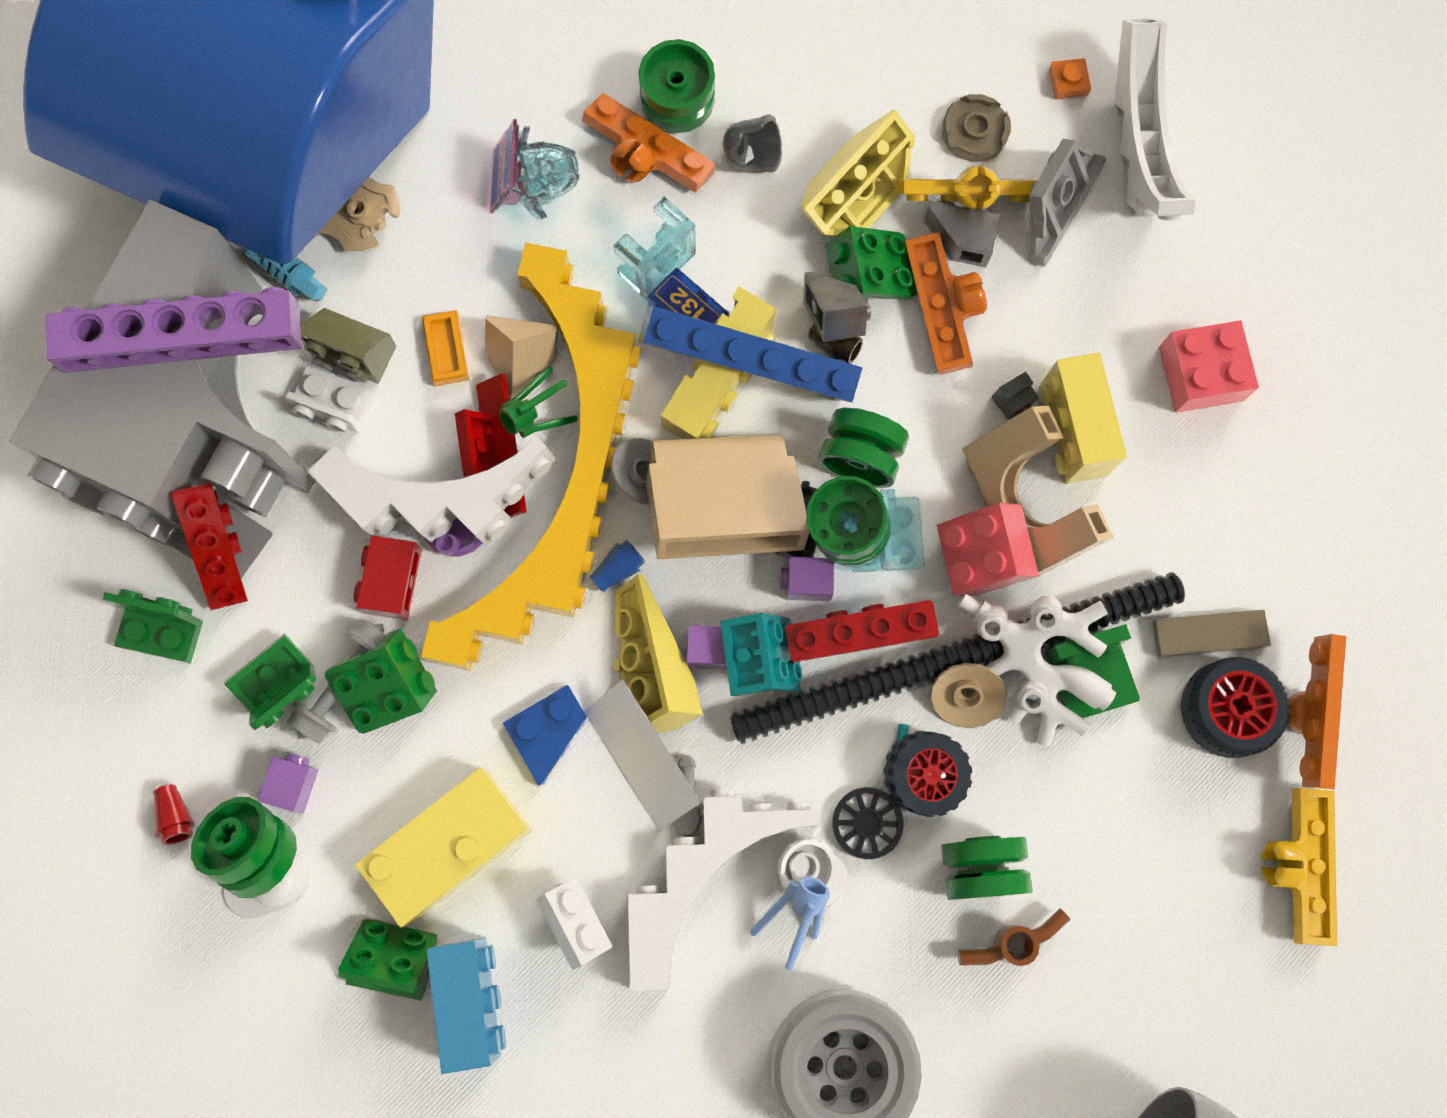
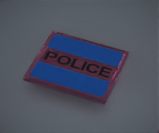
[490,119,527,213]

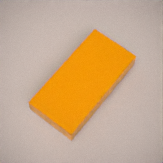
[421,310,470,387]

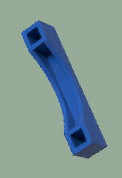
[638,306,863,403]

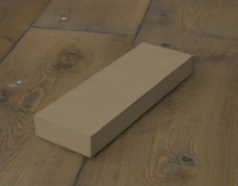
[1152,609,1271,658]

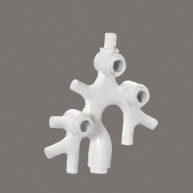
[957,594,1116,746]

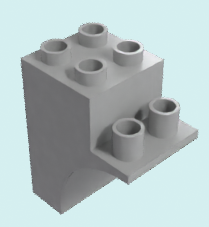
[9,199,315,546]

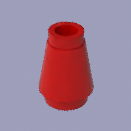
[153,784,195,845]

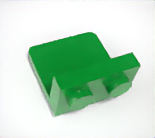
[825,226,916,299]
[325,628,437,734]
[224,633,316,730]

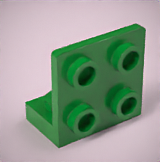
[102,589,203,664]
[1045,624,1140,718]

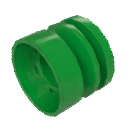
[806,476,891,567]

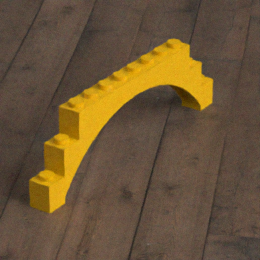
[421,242,642,671]

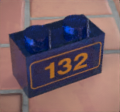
[647,267,729,324]

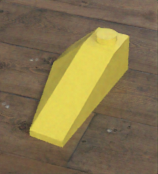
[614,574,703,734]

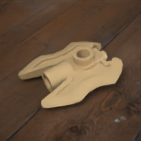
[318,177,400,251]

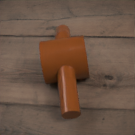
[958,908,1071,966]

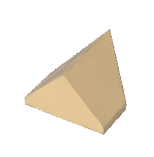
[485,315,558,400]

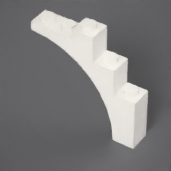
[1115,18,1196,221]
[308,438,556,546]
[628,789,820,992]

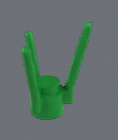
[499,367,578,438]

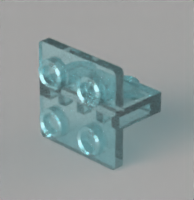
[848,489,925,572]

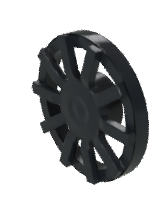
[832,787,904,859]

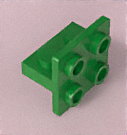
[338,919,437,1001]

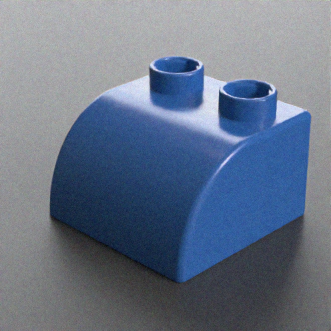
[23,0,434,264]

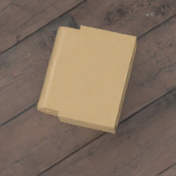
[646,434,810,559]

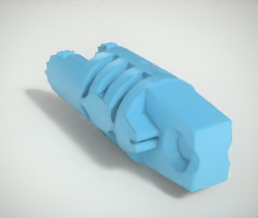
[243,249,328,301]

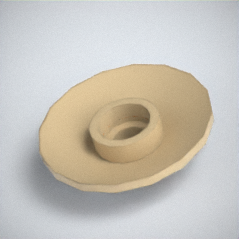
[931,663,1007,728]

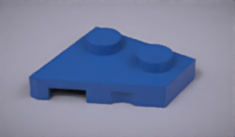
[503,685,587,786]

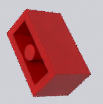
[353,535,422,620]

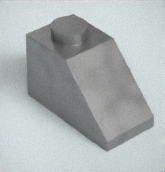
[803,272,871,342]

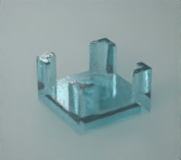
[613,197,696,301]

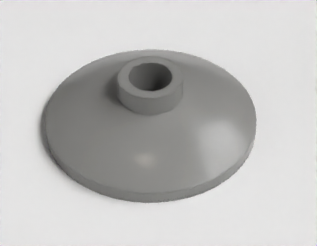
[611,438,651,505]

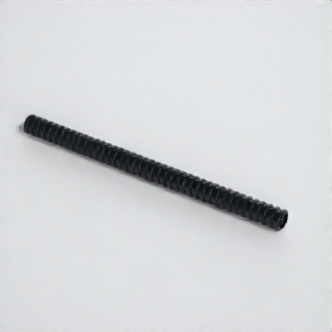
[730,572,1185,745]

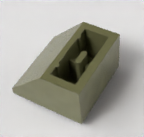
[301,308,397,384]

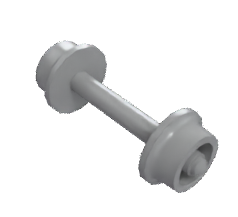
[287,619,386,743]

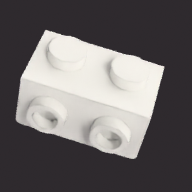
[536,877,612,970]

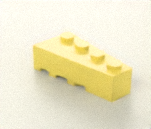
[660,286,776,439]

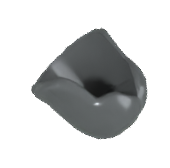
[722,114,782,173]

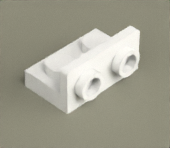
[284,365,376,433]

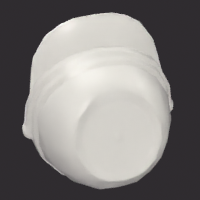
[778,839,848,907]

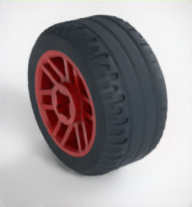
[1181,657,1290,758]

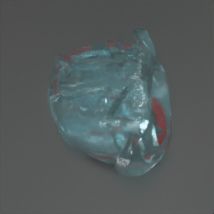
[511,126,580,220]

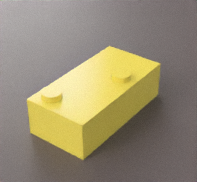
[355,767,532,928]

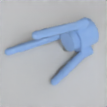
[750,877,830,970]

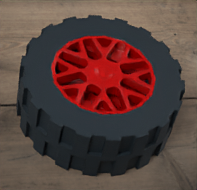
[883,731,973,817]

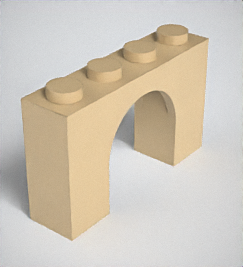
[962,405,1114,576]

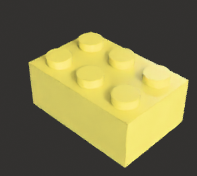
[1038,352,1127,484]

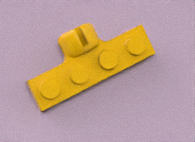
[896,166,1037,210]
[1260,788,1337,946]

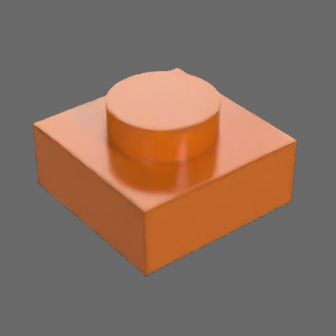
[1049,58,1091,99]

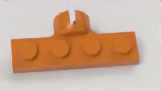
[582,93,716,193]
[905,232,987,375]
[1287,634,1346,790]

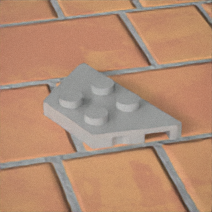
[1030,138,1106,267]

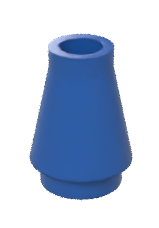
[589,540,645,592]

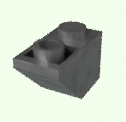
[924,200,1000,268]

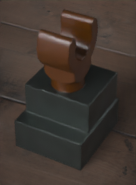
[991,371,1039,420]

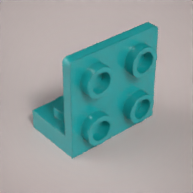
[720,613,802,696]

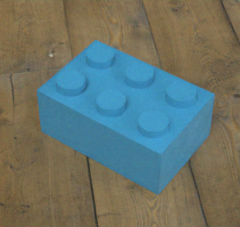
[427,937,506,1075]

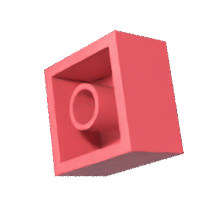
[1159,320,1259,413]
[936,502,1039,596]

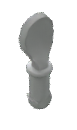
[676,755,701,837]

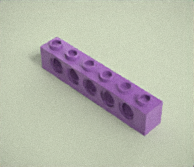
[46,287,302,373]

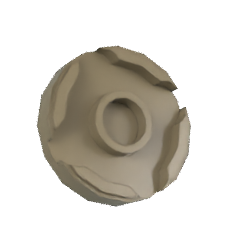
[942,94,1011,162]

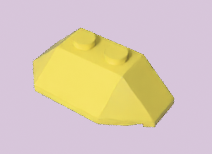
[801,110,915,236]

